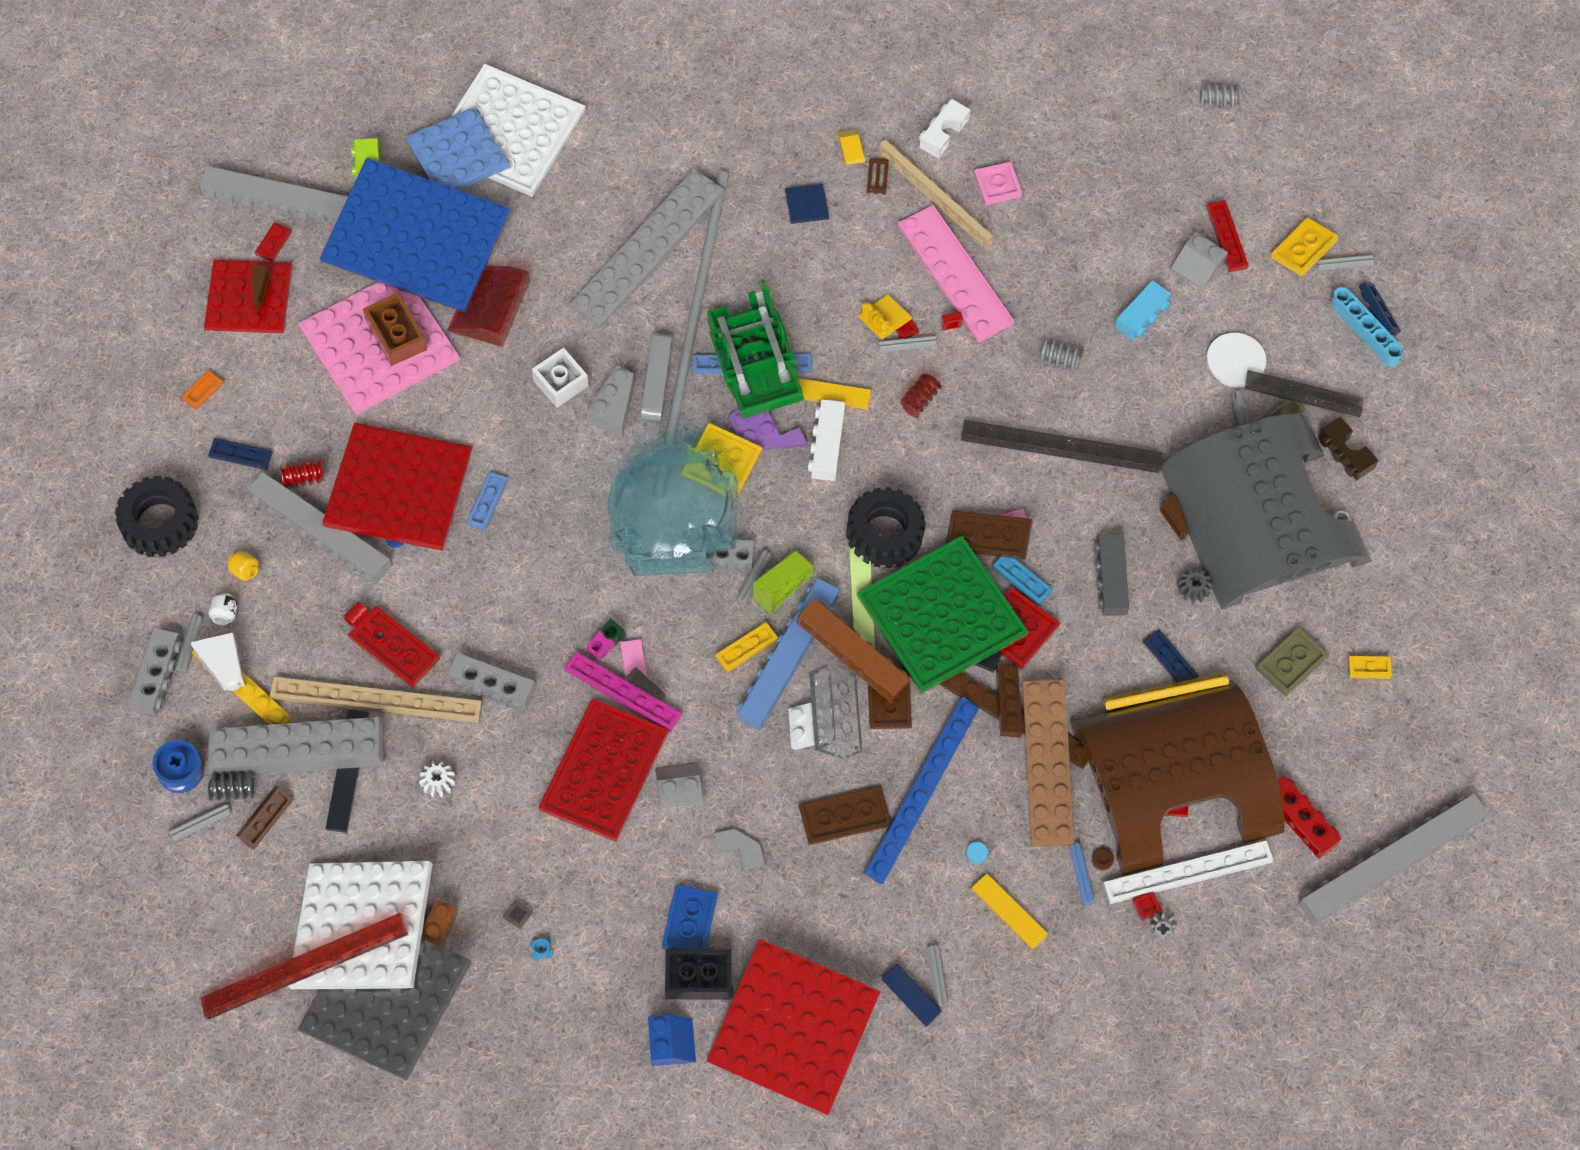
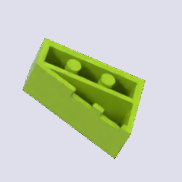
[351,138,381,185]
[753,551,814,614]

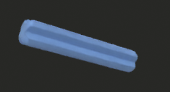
[1070,843,1094,905]

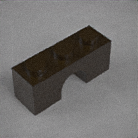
[1318,417,1379,481]

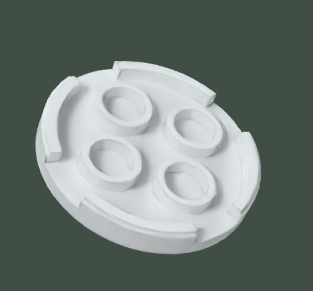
[1206,333,1266,387]

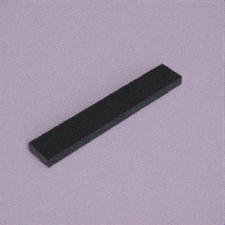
[325,710,370,833]

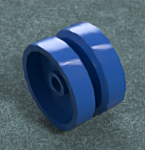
[152,740,204,793]

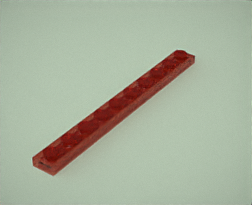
[200,913,409,1020]

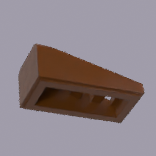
[252,264,270,310]
[1159,495,1188,540]

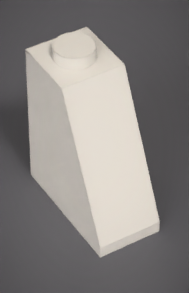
[191,633,245,691]

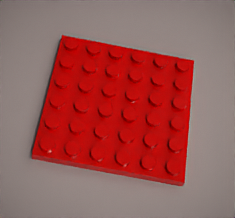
[322,422,472,551]
[706,939,881,1115]

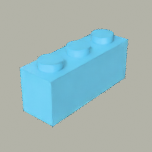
[1115,280,1171,341]

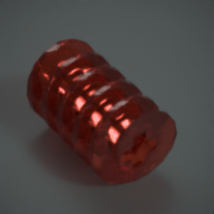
[900,374,942,418]

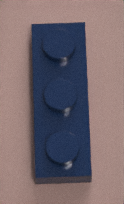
[1359,282,1401,335]

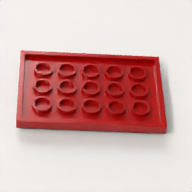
[538,699,669,842]

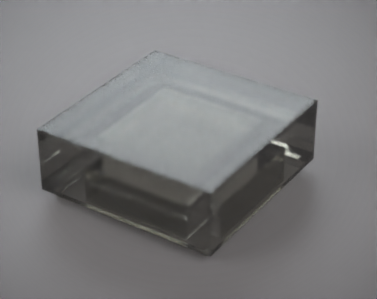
[503,900,533,930]

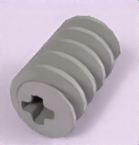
[1200,83,1241,108]
[1041,337,1085,372]

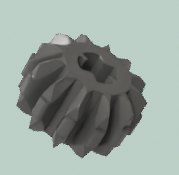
[1177,567,1213,603]

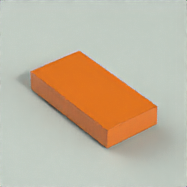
[181,370,224,410]

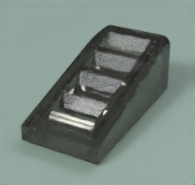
[624,667,665,699]

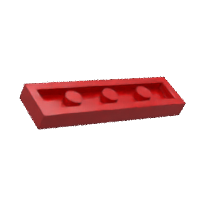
[1206,200,1248,272]

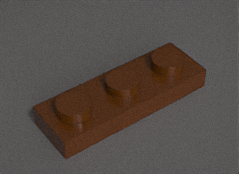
[236,785,294,850]

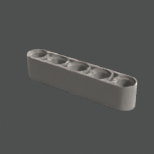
[641,333,673,422]

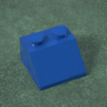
[648,1015,696,1066]

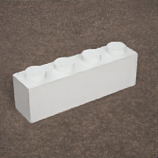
[808,399,845,481]

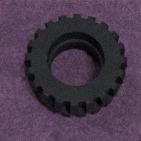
[115,476,198,557]
[846,487,926,568]

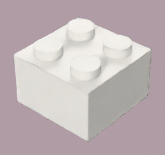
[532,348,589,408]

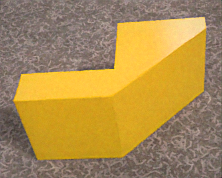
[836,129,865,165]

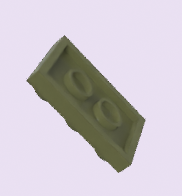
[1256,627,1329,697]

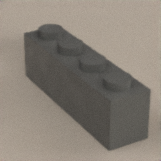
[1094,533,1129,616]

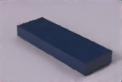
[208,438,273,470]
[1143,630,1199,682]
[882,964,943,1027]

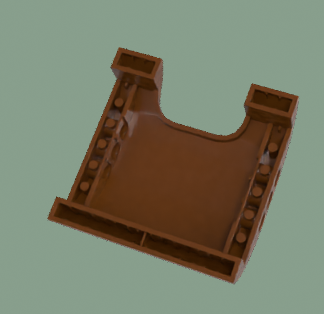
[1070,680,1284,876]

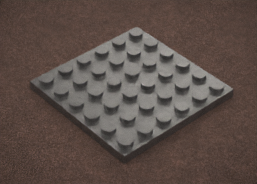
[298,939,472,1081]

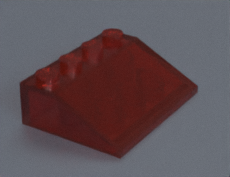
[447,266,530,347]

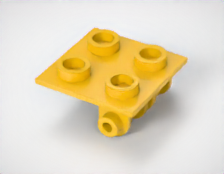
[857,294,912,340]

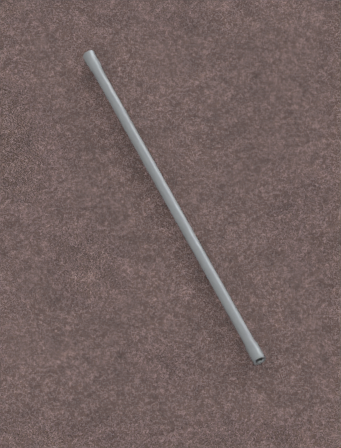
[652,171,729,498]

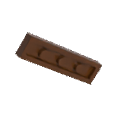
[996,664,1023,738]

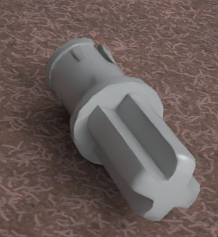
[1231,391,1250,426]

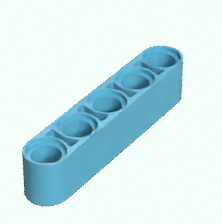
[1331,287,1403,367]

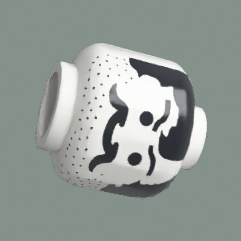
[208,593,238,625]

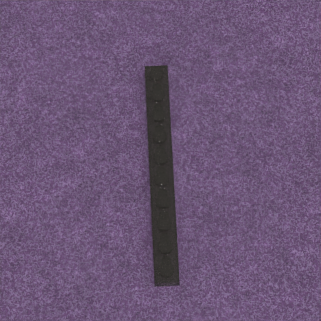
[961,420,1163,473]

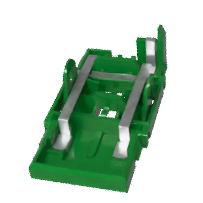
[707,279,804,419]

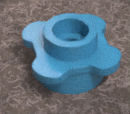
[530,937,553,961]

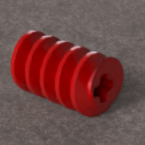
[280,458,325,489]

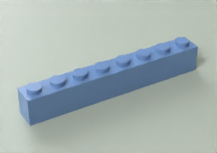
[737,579,840,731]

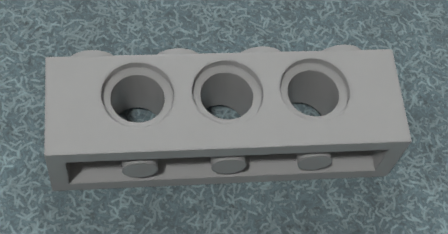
[128,628,183,716]
[447,653,536,710]

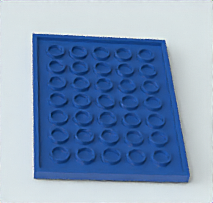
[320,158,510,313]

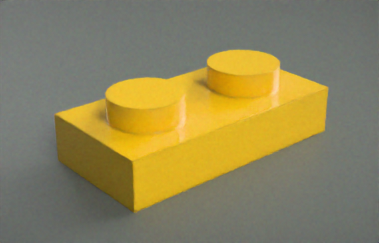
[1348,656,1392,679]

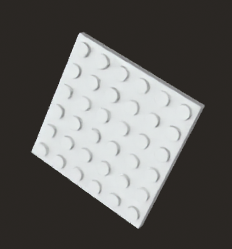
[451,64,586,197]
[288,861,433,989]

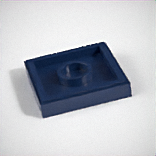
[785,184,829,224]

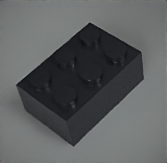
[665,949,732,1000]

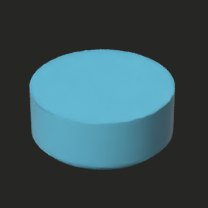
[966,842,988,864]

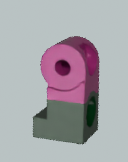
[587,618,626,660]

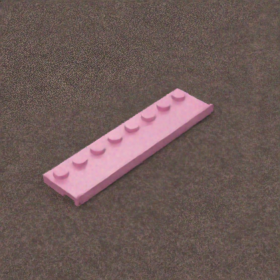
[897,204,1014,343]

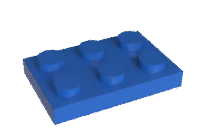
[662,885,718,950]

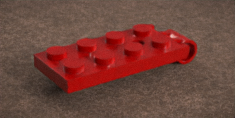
[343,601,440,688]

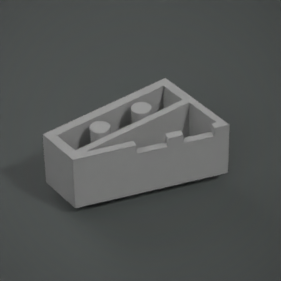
[587,365,635,439]

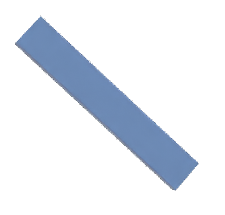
[693,353,812,374]

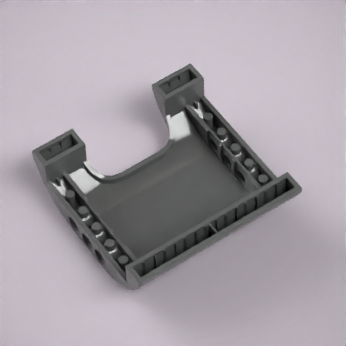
[1160,414,1372,610]

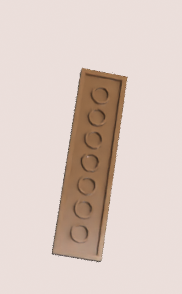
[1023,680,1074,847]

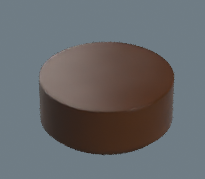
[1092,848,1114,870]

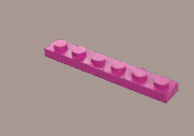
[565,652,682,733]

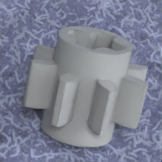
[1150,909,1177,938]

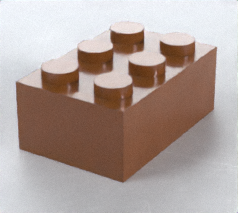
[363,292,427,366]

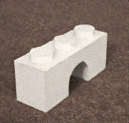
[919,99,971,159]

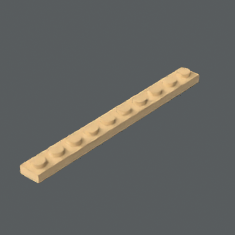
[270,677,482,723]

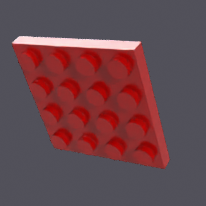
[204,259,292,334]

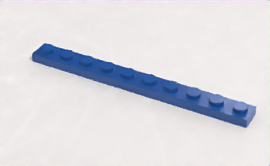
[863,696,979,884]

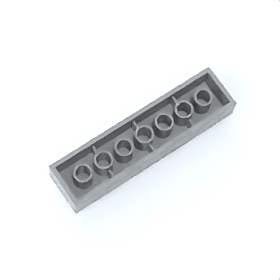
[208,717,383,777]

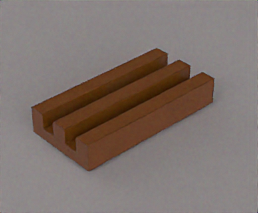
[867,158,889,195]

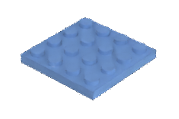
[405,107,509,190]

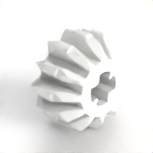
[419,761,455,798]

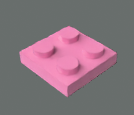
[974,162,1022,206]

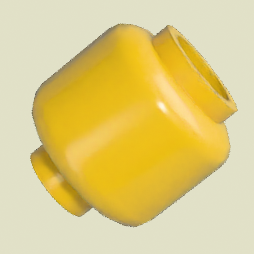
[228,551,259,581]

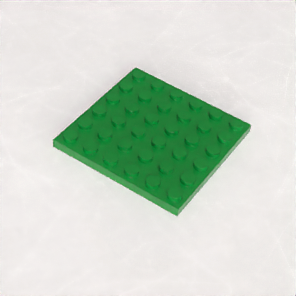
[857,536,1028,694]

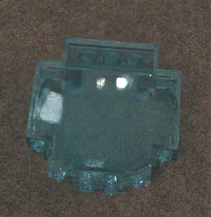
[608,442,738,576]

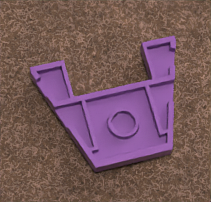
[728,409,807,451]

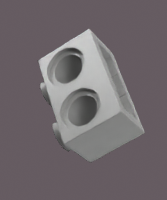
[711,538,754,573]

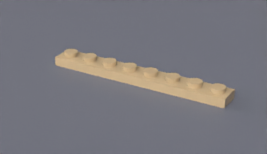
[879,140,993,249]

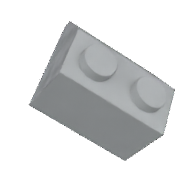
[1171,232,1228,290]
[655,763,703,808]

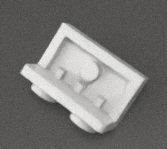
[788,703,824,749]

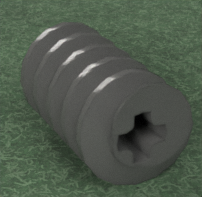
[208,772,254,801]

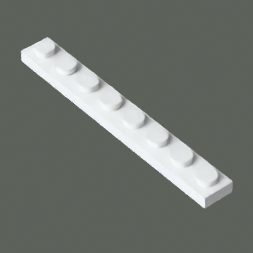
[1103,841,1273,905]

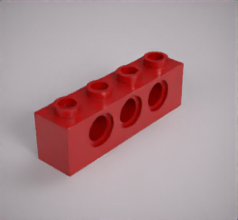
[1278,775,1342,859]

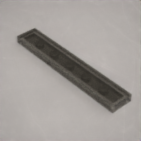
[1244,370,1363,417]

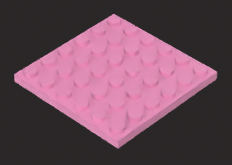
[298,282,460,415]

